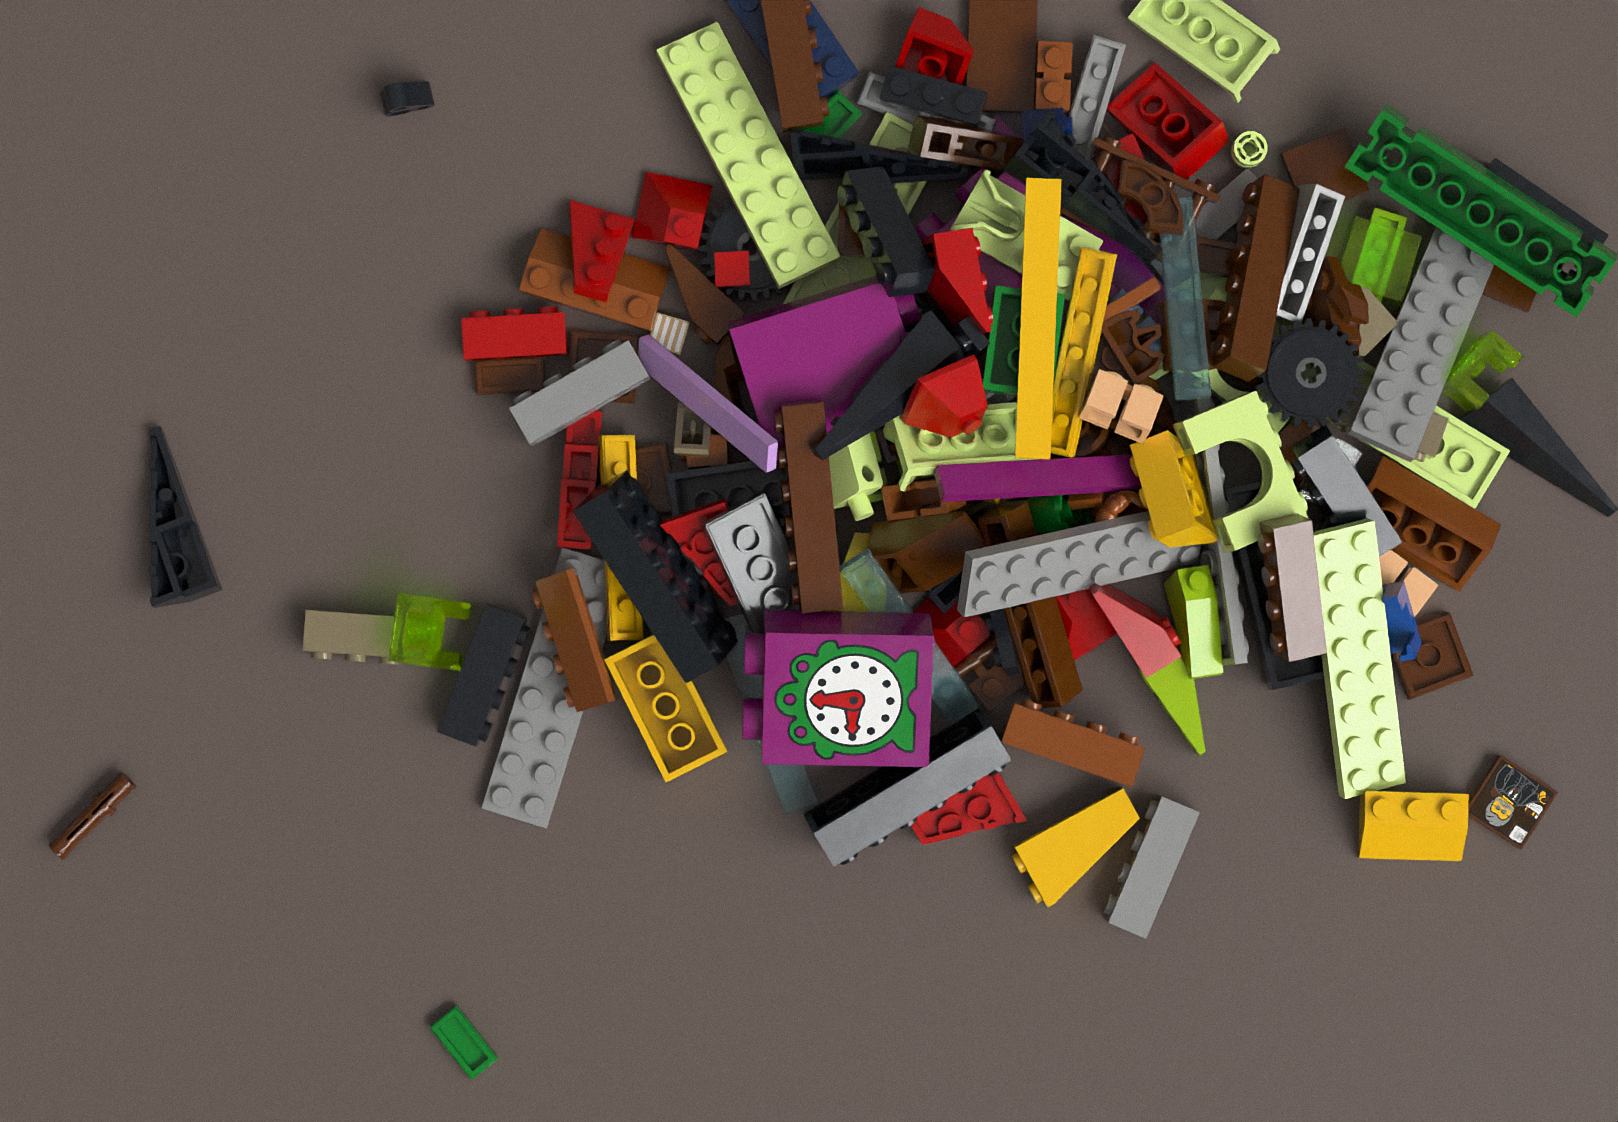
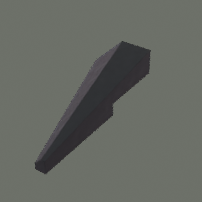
[1003,109,1162,262]
[790,128,968,183]
[811,308,964,460]
[1460,378,1618,517]
[149,426,223,608]

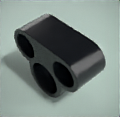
[380,81,435,117]

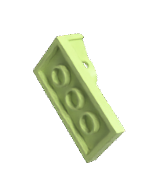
[1127,0,1280,103]
[949,169,1103,302]
[883,402,1038,491]

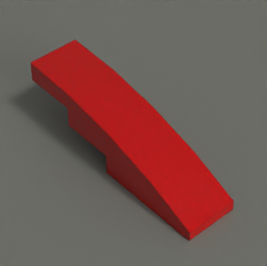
[557,411,603,549]

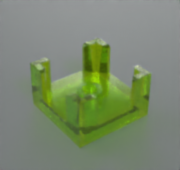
[1341,216,1422,305]
[1442,330,1524,413]
[388,592,471,671]

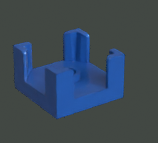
[1381,581,1422,662]

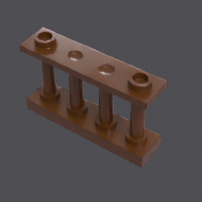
[1060,135,1220,272]

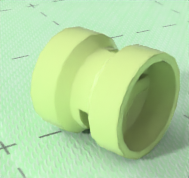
[1230,131,1268,169]

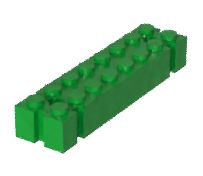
[1344,103,1618,318]

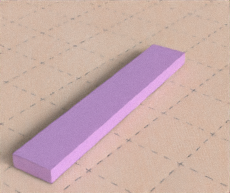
[638,334,778,473]

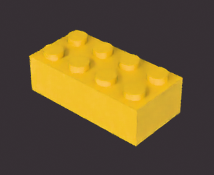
[604,635,728,782]

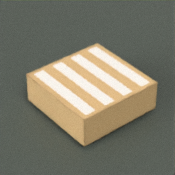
[650,312,690,355]

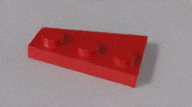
[568,200,635,303]
[911,773,1027,845]

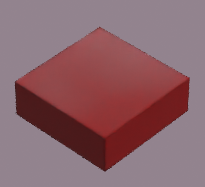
[714,251,750,288]

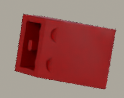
[921,228,993,334]

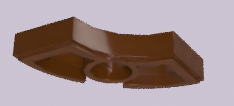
[1118,159,1184,235]

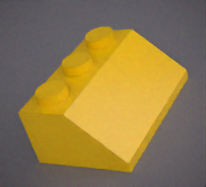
[1130,430,1219,548]
[1358,790,1469,861]

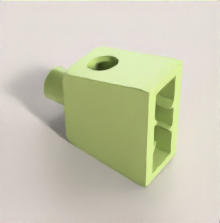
[829,434,883,521]

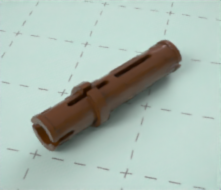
[49,772,136,860]

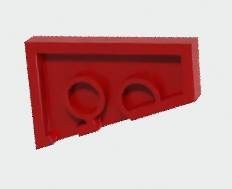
[660,498,738,606]

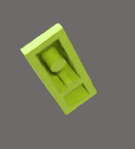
[1164,565,1223,679]
[1137,649,1206,755]

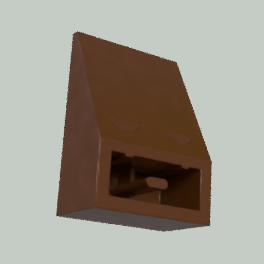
[866,511,986,594]

